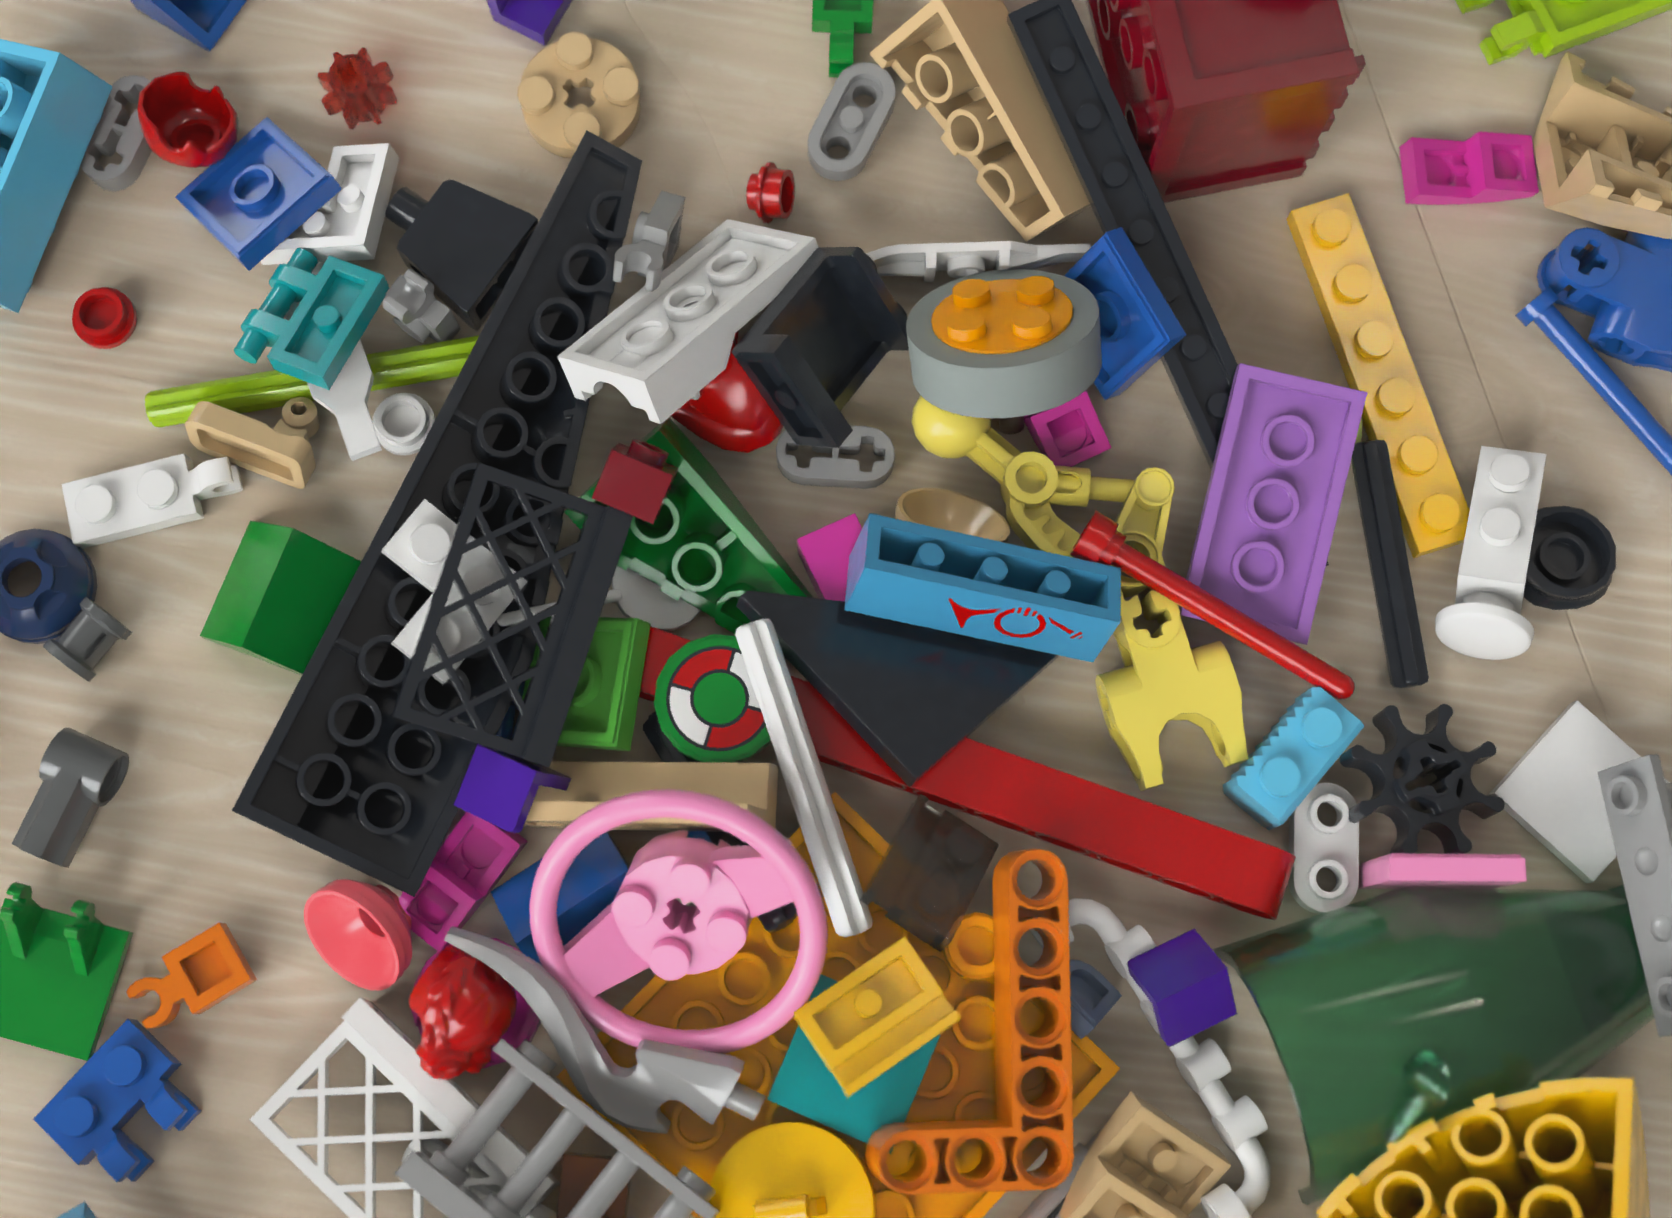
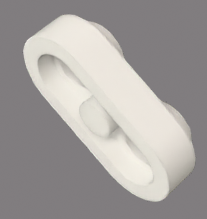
[1288,783,1359,914]

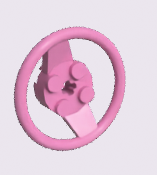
[530,789,828,1054]

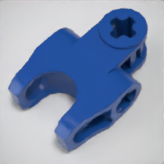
[1537,227,1672,372]

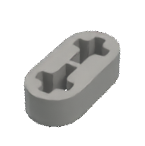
[80,75,152,191]
[776,425,895,489]

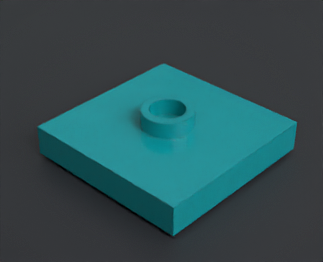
[767,974,941,1154]

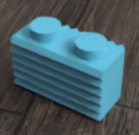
[1223,687,1364,831]

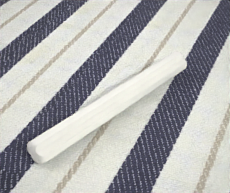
[735,619,873,937]

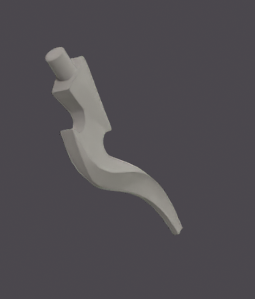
[444,926,765,1134]

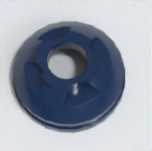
[0,529,97,644]

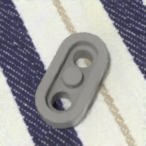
[808,62,895,181]

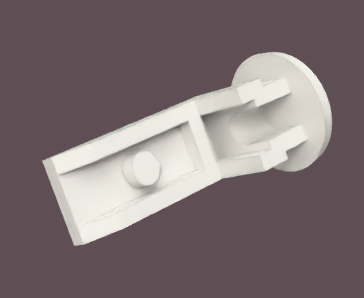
[1435,446,1547,660]

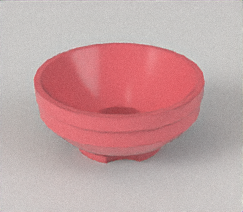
[304,879,412,991]

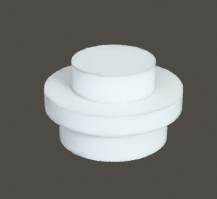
[372,393,436,455]

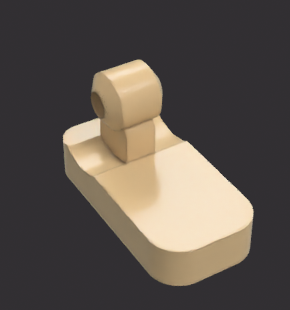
[185,397,320,489]

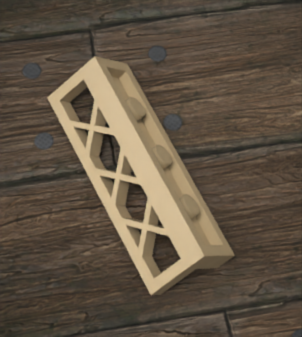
[524,761,779,832]

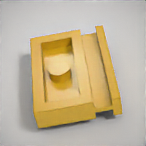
[793,936,961,1098]

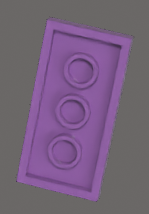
[1179,363,1367,645]

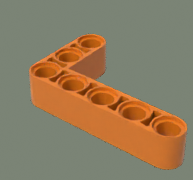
[865,849,1074,1194]

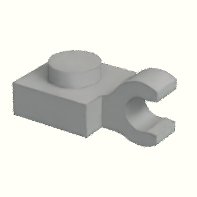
[613,191,685,292]
[383,269,461,343]

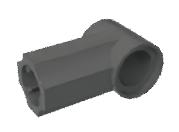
[12,727,129,868]

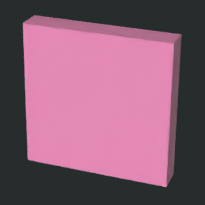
[1358,853,1526,890]

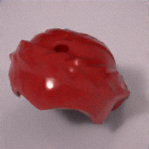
[409,945,517,1079]

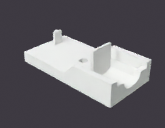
[557,219,818,424]

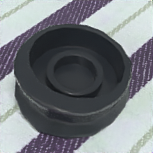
[1523,506,1616,610]

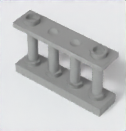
[1597,754,1672,1037]
[395,1039,720,1218]

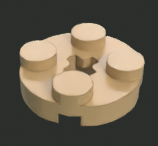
[517,32,641,159]

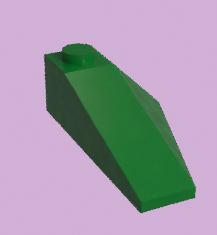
[564,417,814,658]

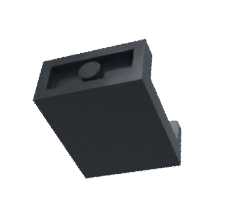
[731,247,909,448]

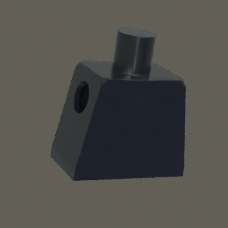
[385,179,538,331]

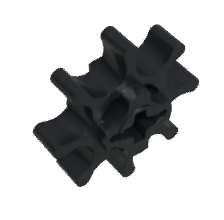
[1340,704,1505,854]

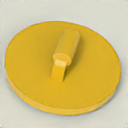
[709,1122,876,1218]

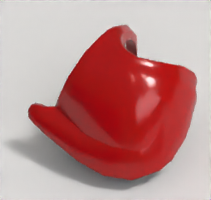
[671,330,783,453]

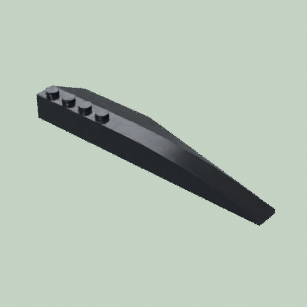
[232,130,642,897]

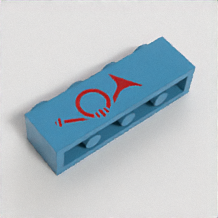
[844,513,1121,662]

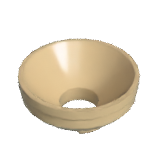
[894,488,1010,543]

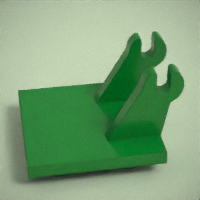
[0,882,133,1061]

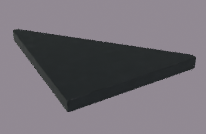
[736,590,1059,787]

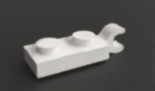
[61,453,243,549]

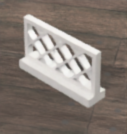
[250,997,560,1218]

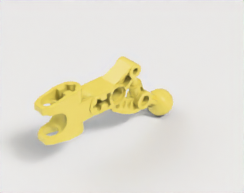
[912,395,1248,791]

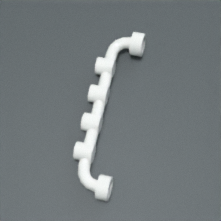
[1030,898,1271,1218]

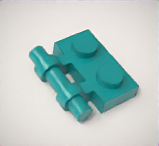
[234,248,389,390]

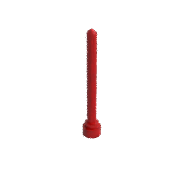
[1070,511,1355,700]

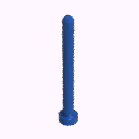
[1515,286,1672,476]

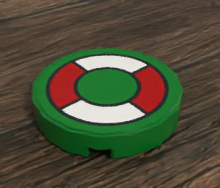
[654,634,771,763]

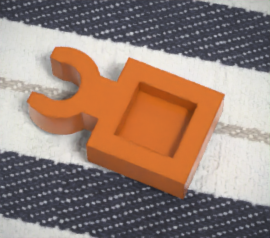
[126,922,257,1028]

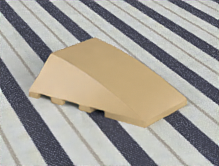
[1532,51,1672,240]

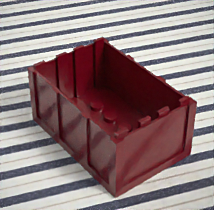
[1086,0,1366,203]

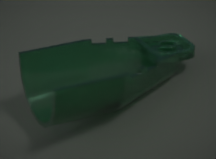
[1214,884,1654,1205]

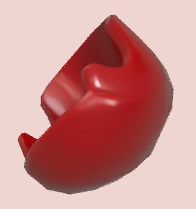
[137,72,238,168]

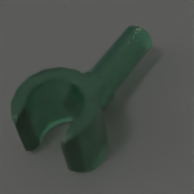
[1384,1048,1451,1144]

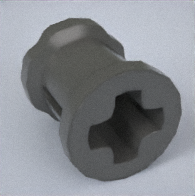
[43,597,132,682]

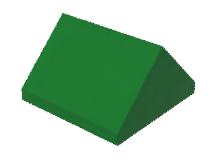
[200,520,361,675]

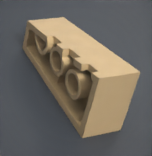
[869,0,1091,242]

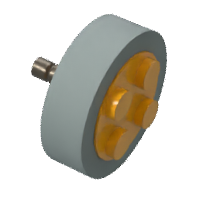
[906,269,1102,434]

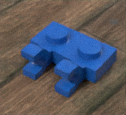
[33,1019,201,1182]

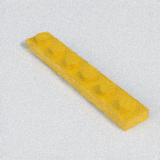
[1286,193,1470,558]

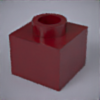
[592,439,679,524]

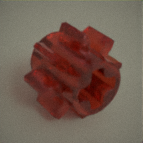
[317,47,398,130]

